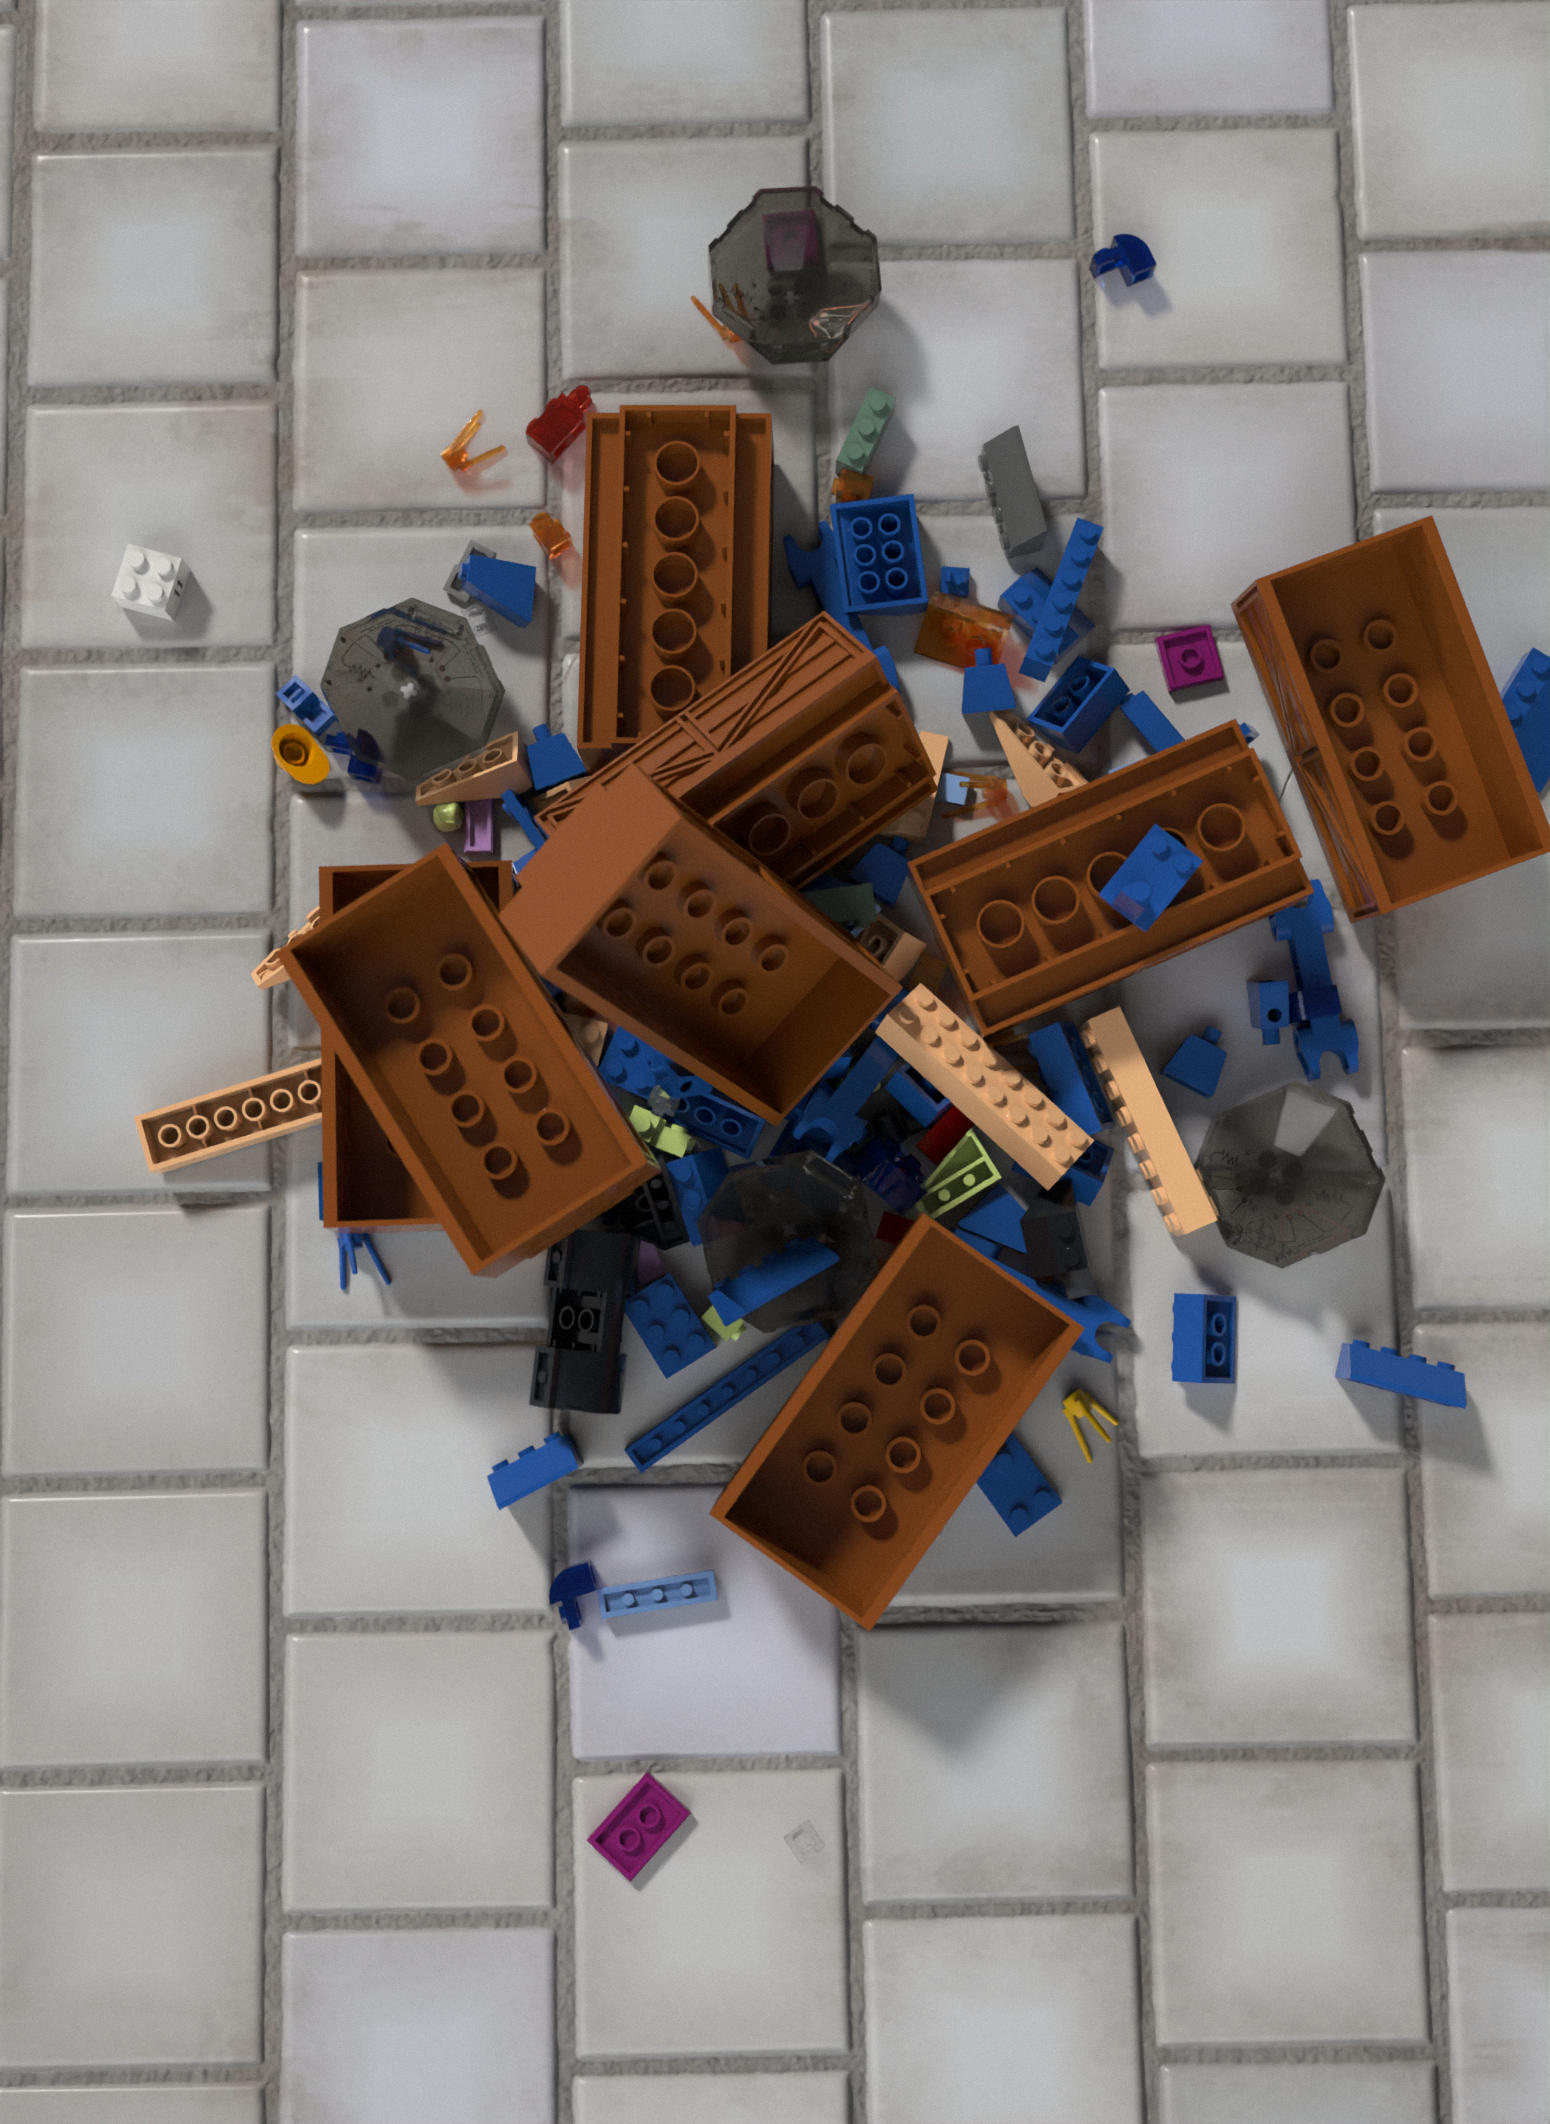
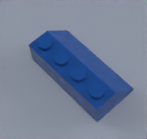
[1027,1020,1116,1136]
[646,1086,767,1160]
[708,1236,840,1327]
[1335,1339,1467,1409]

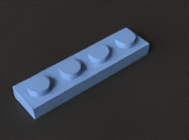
[597,1569,718,1619]

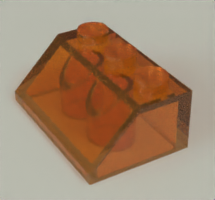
[914,590,1014,669]

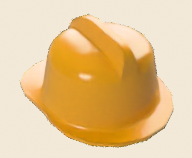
[272,724,330,784]

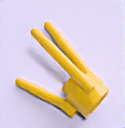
[1062,1388,1119,1463]

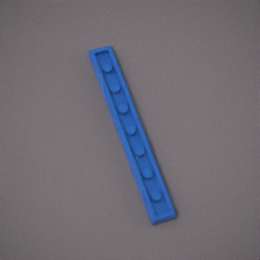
[624,1313,830,1473]

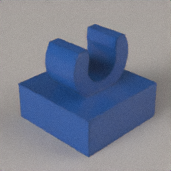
[940,566,970,599]

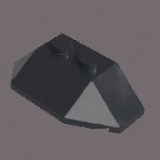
[617,1154,691,1251]
[1020,1179,1098,1299]

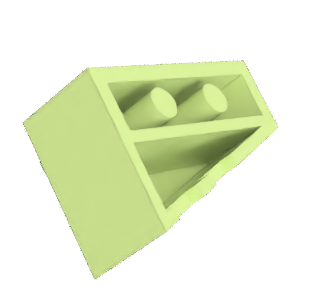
[910,1128,1002,1219]

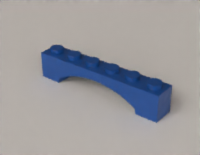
[1018,518,1104,683]

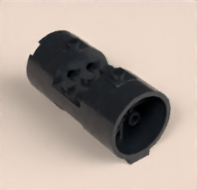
[529,1229,641,1414]

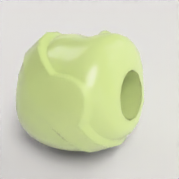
[433,802,464,832]

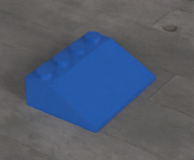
[830,494,928,616]
[1500,647,1550,793]

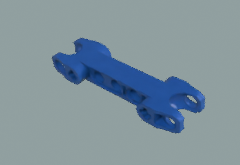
[783,520,901,696]
[1269,879,1359,1082]
[792,987,910,1163]
[949,1227,1131,1363]

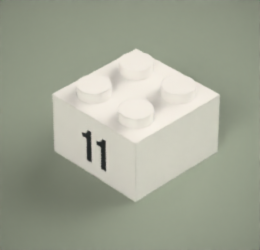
[111,544,191,621]

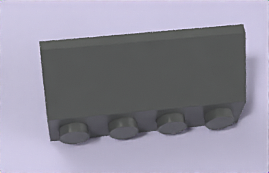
[978,425,1048,558]

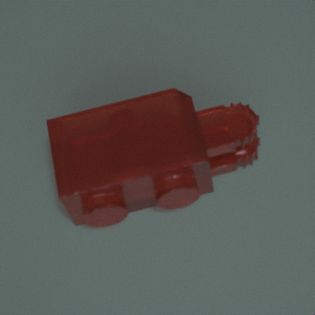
[525,385,592,464]

